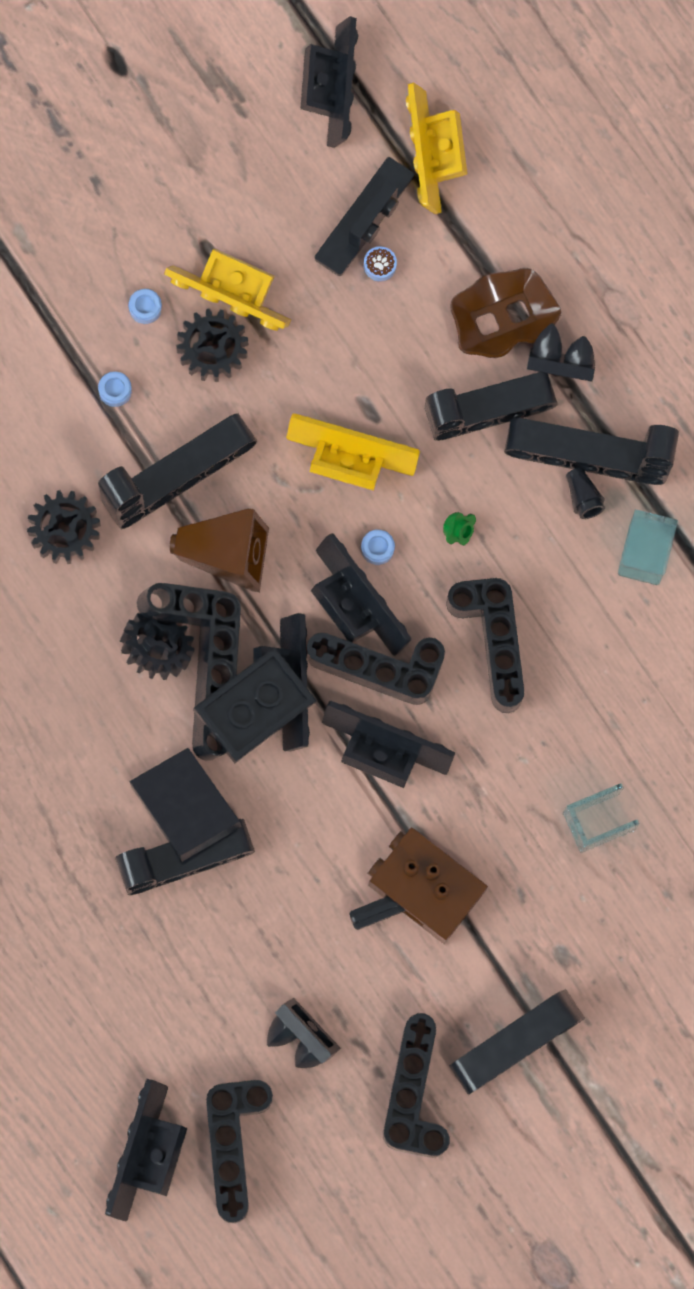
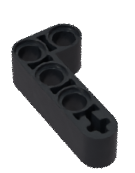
[424,372,558,441]
[446,578,524,714]
[306,633,445,705]
[115,819,255,896]
[449,989,585,1095]
[383,1013,450,1158]
[206,1080,273,1224]

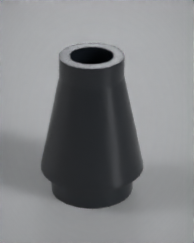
[566,467,605,520]

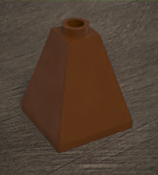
[170,509,269,592]

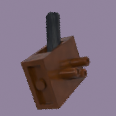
[349,827,488,944]

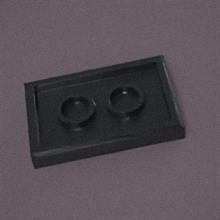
[193,647,317,764]
[129,748,241,862]

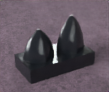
[527,323,595,382]
[267,998,341,1068]

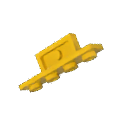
[406,82,468,214]
[164,249,291,331]
[286,413,420,491]

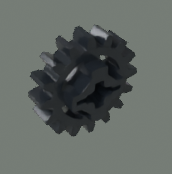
[176,308,248,382]
[27,490,101,564]
[120,613,195,680]

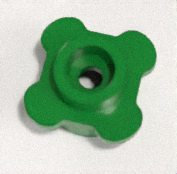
[443,512,476,546]

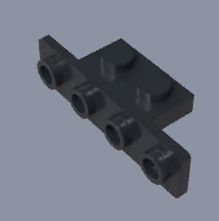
[300,16,358,148]
[315,157,414,276]
[311,533,412,656]
[253,613,310,752]
[322,701,455,788]
[105,1079,188,1222]

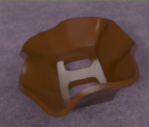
[451,268,562,358]

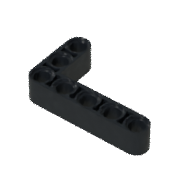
[98,413,257,529]
[504,418,679,485]
[137,583,241,761]

